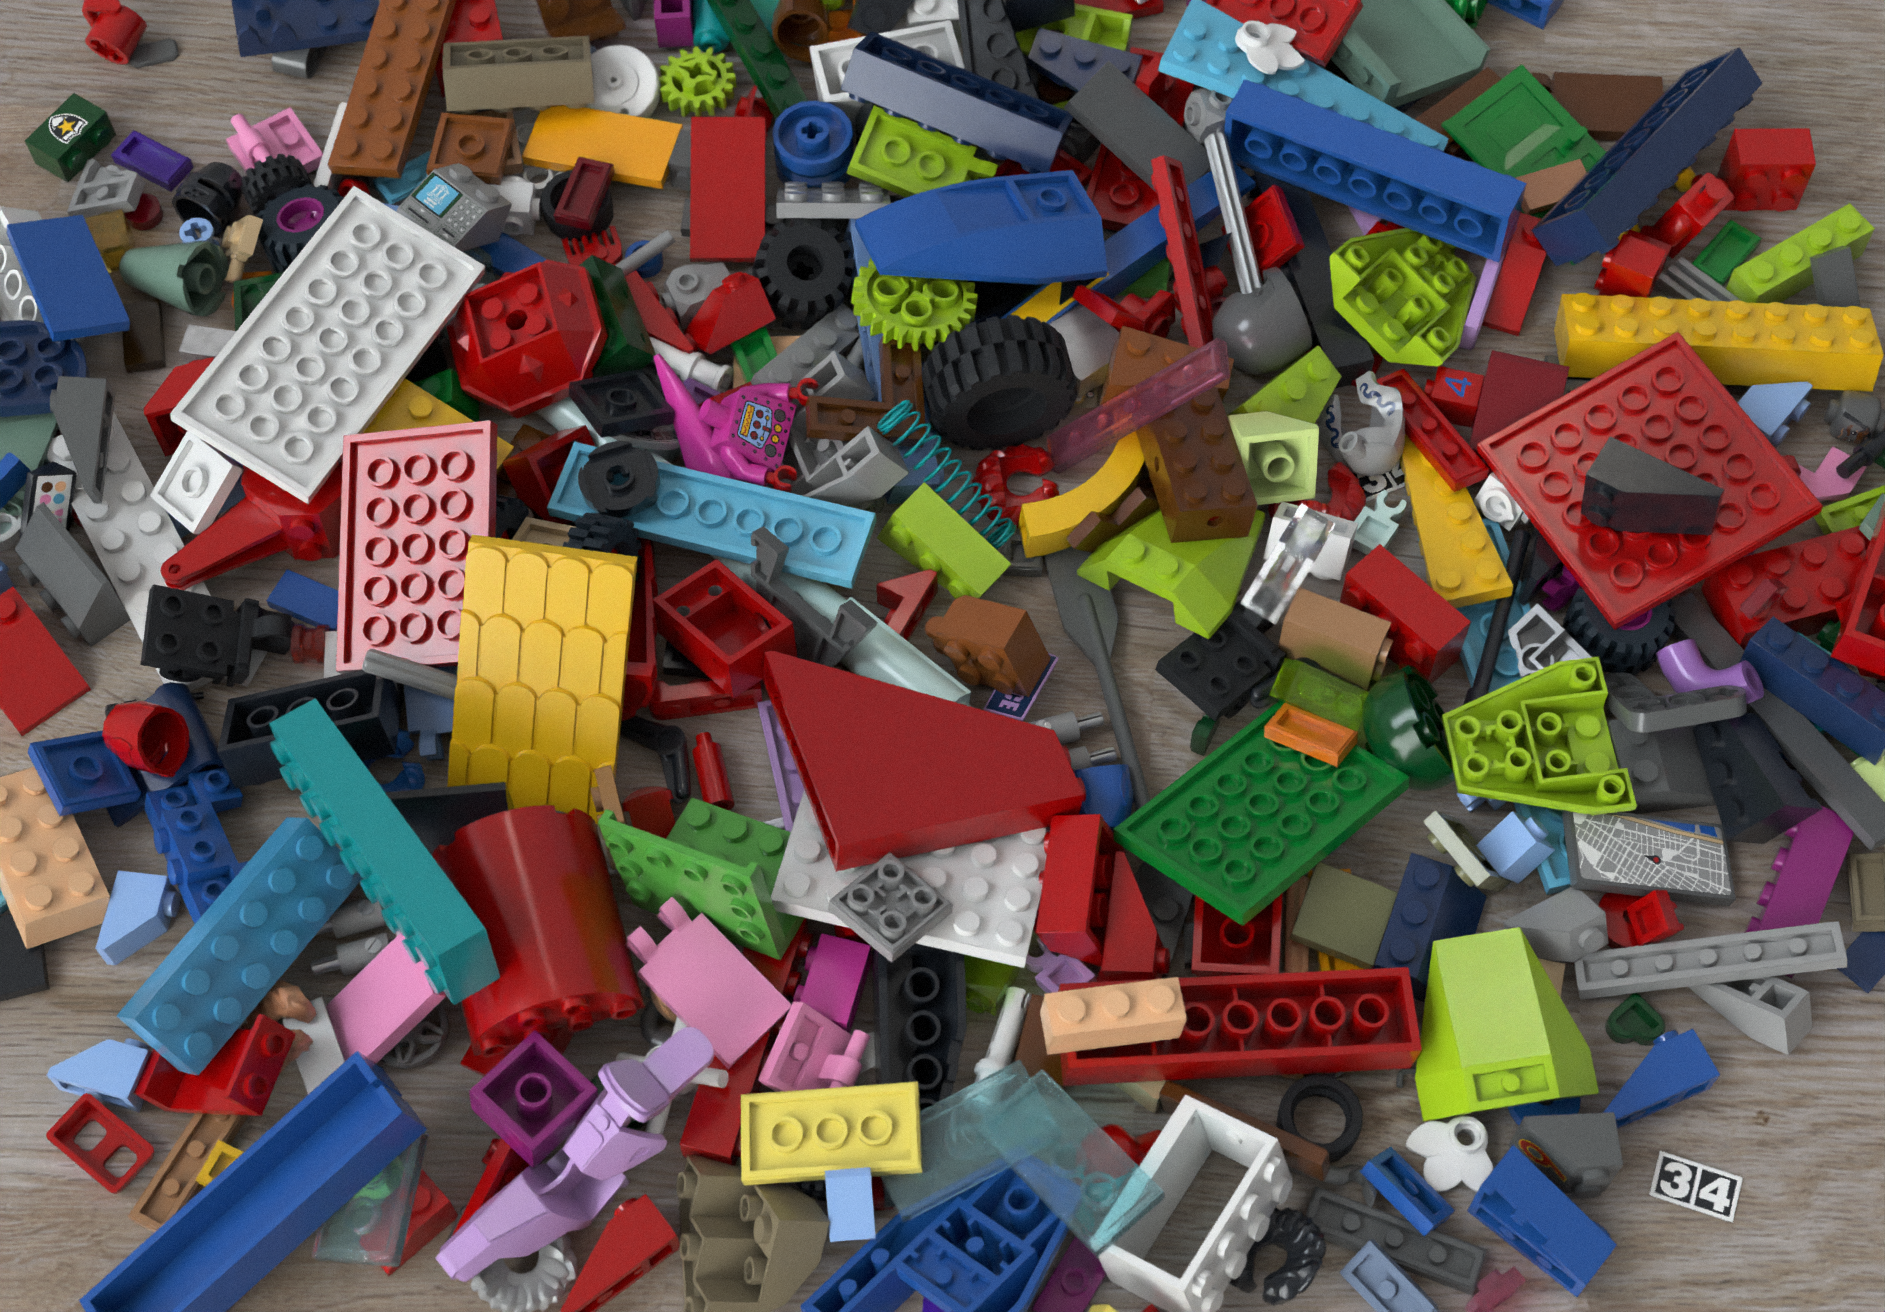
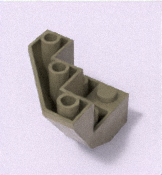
[676,1155,830,1312]

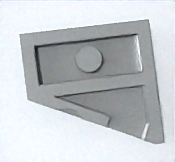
[67,159,145,220]

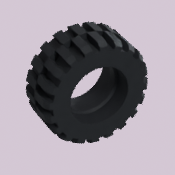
[922,315,1078,451]

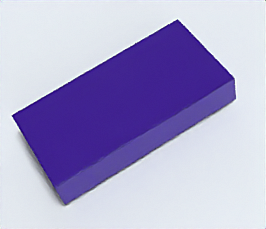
[111,130,194,192]

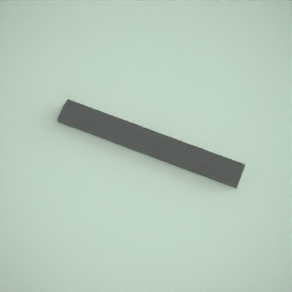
[1670,593,1885,851]

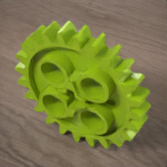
[851,258,978,351]

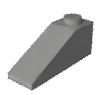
[1688,976,1813,1055]

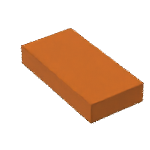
[1264,703,1358,767]

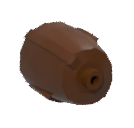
[772,0,829,63]

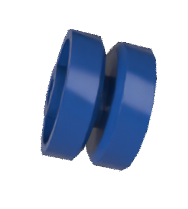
[772,100,854,188]

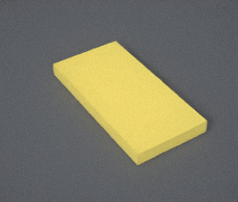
[741,1082,923,1186]

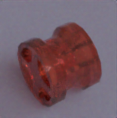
[291,624,331,664]

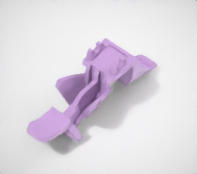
[436,1027,714,1282]

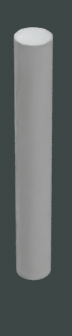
[615,230,676,276]

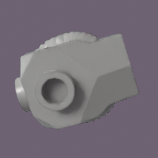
[1183,87,1232,149]
[661,262,730,329]

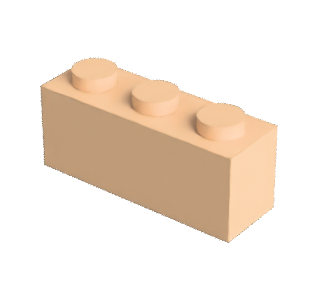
[1040,977,1187,1055]

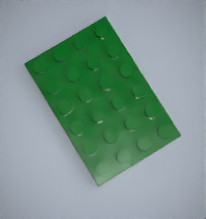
[1113,700,1410,926]

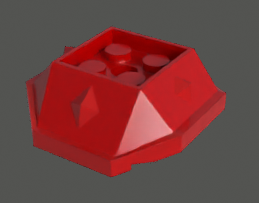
[446,260,608,419]

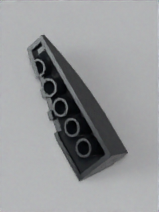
[872,943,967,1208]

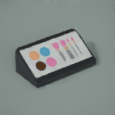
[19,461,77,540]

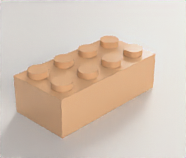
[0,767,110,949]

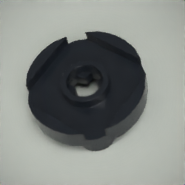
[578,441,660,518]

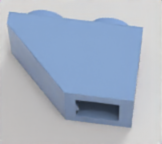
[1738,381,1813,448]

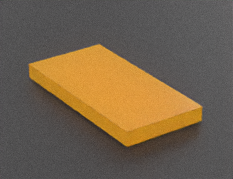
[522,105,683,189]

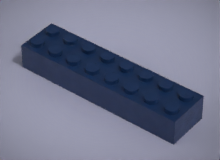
[1531,47,1763,266]

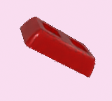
[46,1093,155,1194]

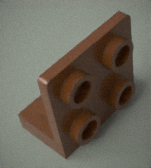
[535,0,627,41]

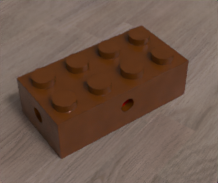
[1134,387,1258,543]

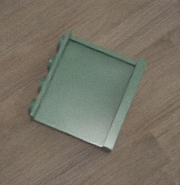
[1331,0,1491,108]

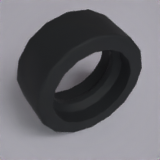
[541,170,613,242]
[1276,1074,1363,1163]

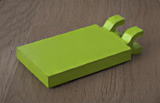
[847,105,998,198]

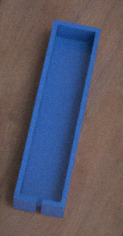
[79,1051,427,1312]

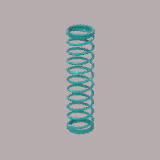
[877,400,1017,550]

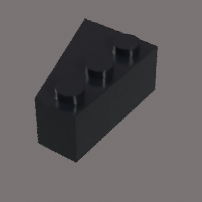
[1692,713,1823,844]

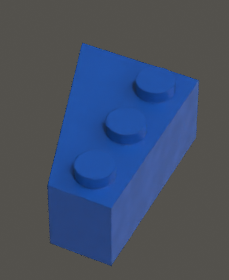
[1467,1145,1617,1297]

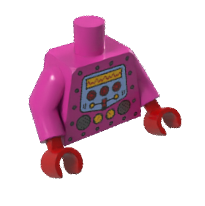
[698,378,818,493]

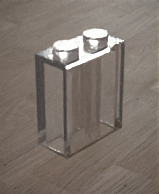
[1240,503,1336,624]

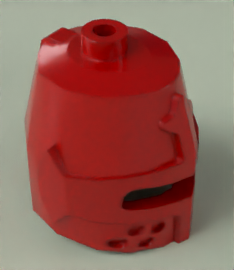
[102,701,189,778]

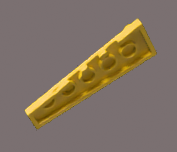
[1399,434,1513,608]

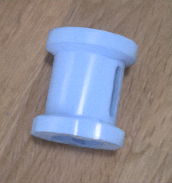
[179,217,221,247]

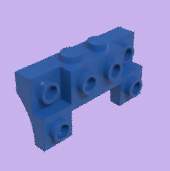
[144,768,249,925]

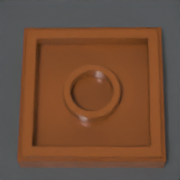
[426,112,515,185]

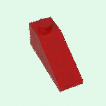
[1482,213,1547,336]
[1101,852,1170,981]
[560,1194,680,1312]

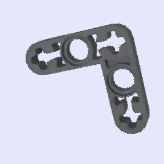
[1604,672,1747,733]

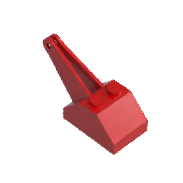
[161,461,343,590]

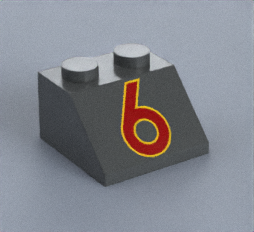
[1509,1112,1623,1199]

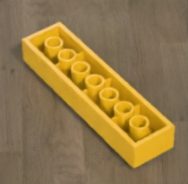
[1554,293,1884,392]

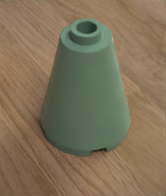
[119,241,229,316]

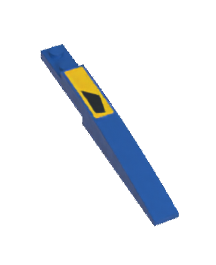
[1001,160,1256,324]

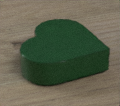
[1605,993,1665,1046]

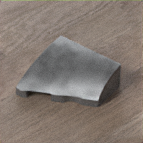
[1508,603,1591,678]

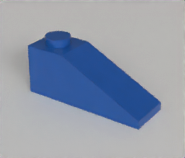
[1603,1029,1720,1129]

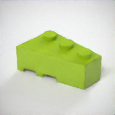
[1227,345,1341,424]
[877,482,1011,599]

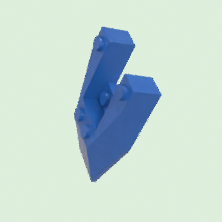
[800,1148,1086,1312]

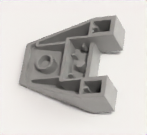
[743,350,909,506]

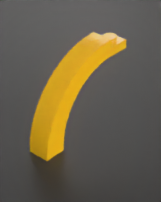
[1018,408,1146,558]

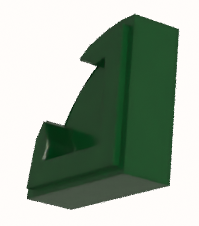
[1190,714,1220,756]

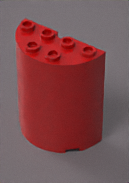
[432,805,645,1056]

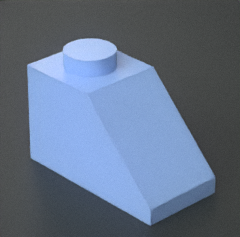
[95,870,180,965]
[46,1038,151,1112]

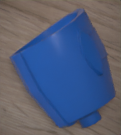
[1073,764,1134,832]

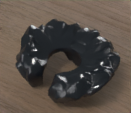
[1229,1207,1326,1306]

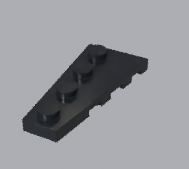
[957,0,1040,100]

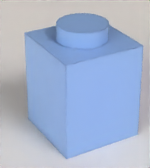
[1476,811,1555,884]

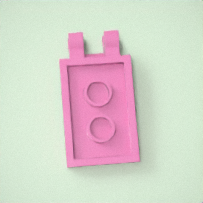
[626,897,792,1069]
[326,933,446,1064]

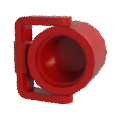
[82,0,147,65]
[1111,290,1176,338]

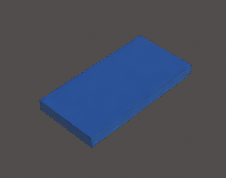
[7,215,130,342]

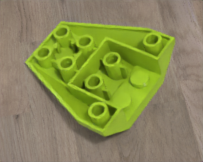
[1329,228,1477,367]
[1441,656,1637,815]
[1415,927,1599,1122]

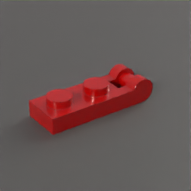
[649,679,763,721]

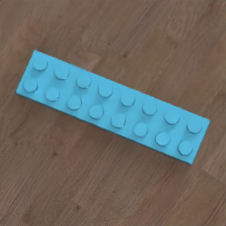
[547,442,876,589]

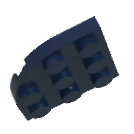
[0,320,90,417]

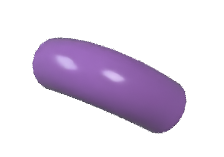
[1656,639,1764,704]

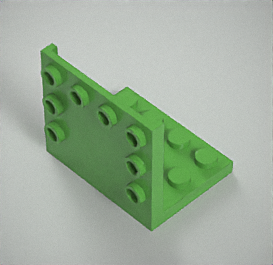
[597,798,805,960]

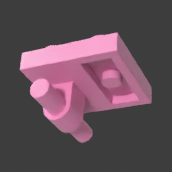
[226,107,323,173]
[758,1002,870,1092]

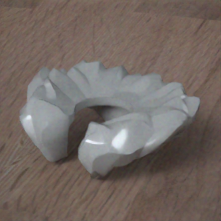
[471,1234,578,1312]

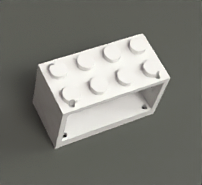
[1091,1095,1292,1312]

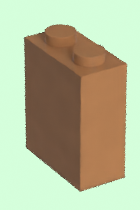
[1278,587,1394,693]

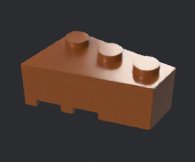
[1097,326,1234,414]

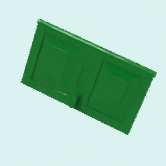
[1441,64,1606,265]

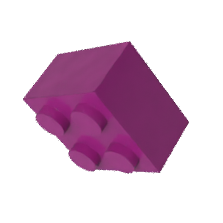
[469,1030,598,1169]

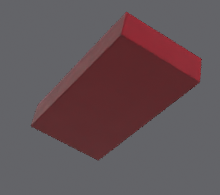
[554,156,615,230]

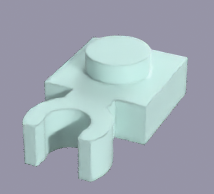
[1352,490,1407,555]

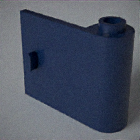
[106,682,225,827]

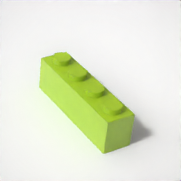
[1726,203,1875,303]

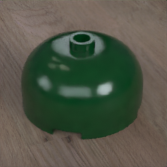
[1362,665,1455,791]

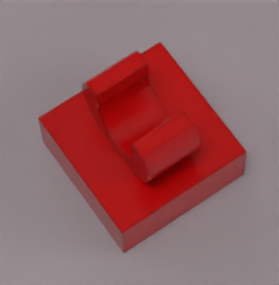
[1626,890,1684,946]

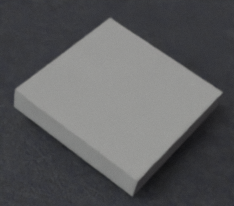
[828,852,953,963]

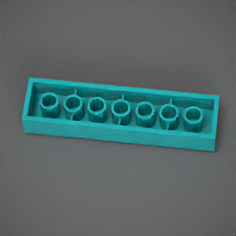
[269,698,501,1005]

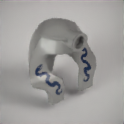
[1318,370,1405,476]

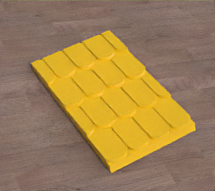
[447,535,638,824]

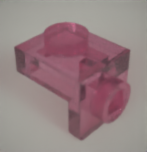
[1465,1266,1526,1312]

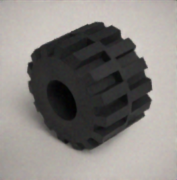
[752,218,854,330]

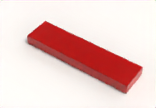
[1376,368,1489,492]

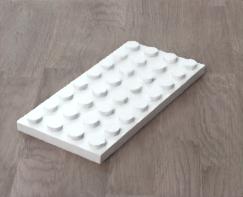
[170,186,486,504]

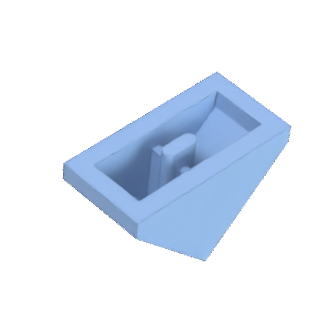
[825,1167,876,1242]

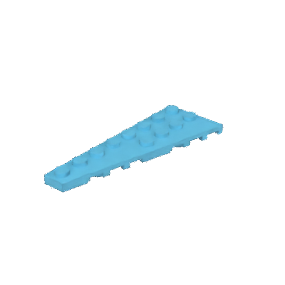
[1158,0,1449,152]

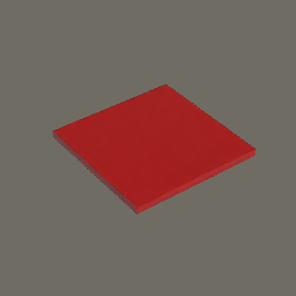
[1477,332,1823,630]

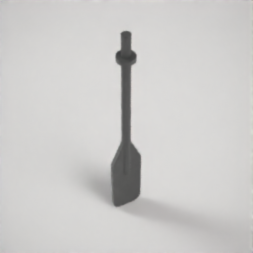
[1043,546,1151,811]

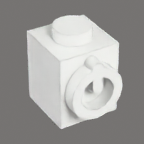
[489,176,543,235]
[1473,472,1530,531]

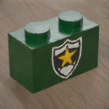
[25,93,116,183]

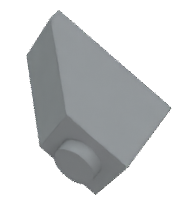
[1503,887,1609,962]

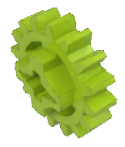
[659,46,737,117]

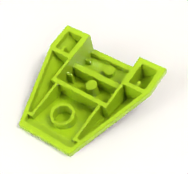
[1077,508,1266,639]

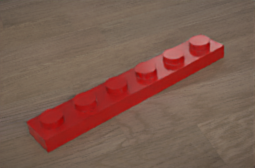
[1151,155,1220,355]

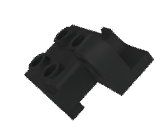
[140,584,294,687]
[1155,590,1287,721]

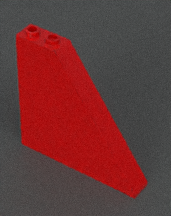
[763,651,1086,872]

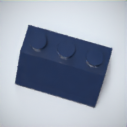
[1373,852,1487,1002]

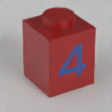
[1424,366,1484,428]

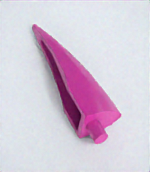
[653,353,740,481]

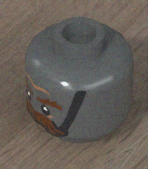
[1824,390,1885,445]

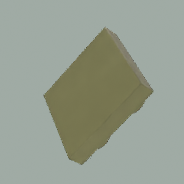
[1289,862,1398,969]

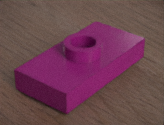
[1032,1232,1107,1312]

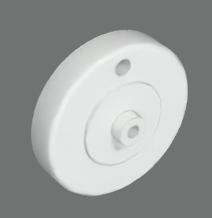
[585,45,661,118]

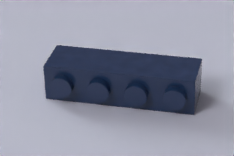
[1739,617,1885,765]

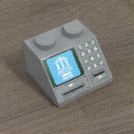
[397,163,512,252]

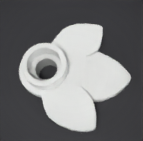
[1235,21,1305,75]
[1406,1115,1493,1192]

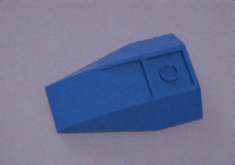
[855,170,1108,285]

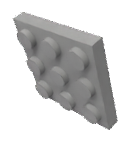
[777,181,891,219]

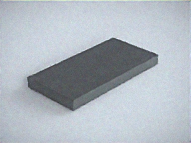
[1064,60,1210,194]

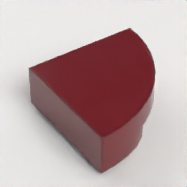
[1739,579,1789,619]

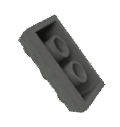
[15,502,131,647]

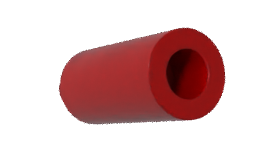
[692,732,735,810]

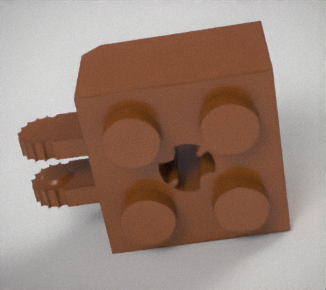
[924,595,1051,697]

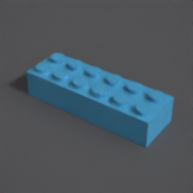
[116,817,363,1076]

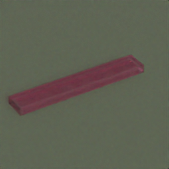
[1047,338,1230,474]

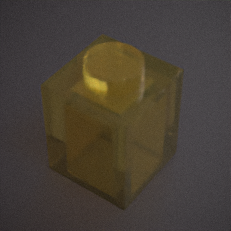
[85,209,136,273]

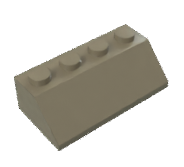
[442,36,595,114]

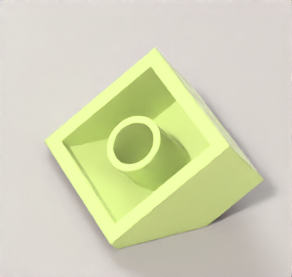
[1228,411,1319,505]

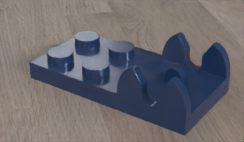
[231,0,379,57]

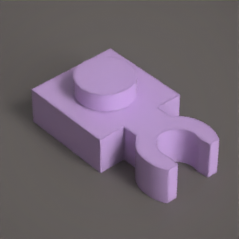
[1025,938,1097,993]

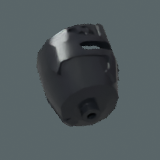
[172,162,243,236]

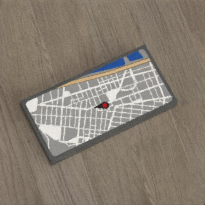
[1562,811,1736,906]

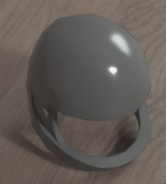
[1212,267,1312,375]

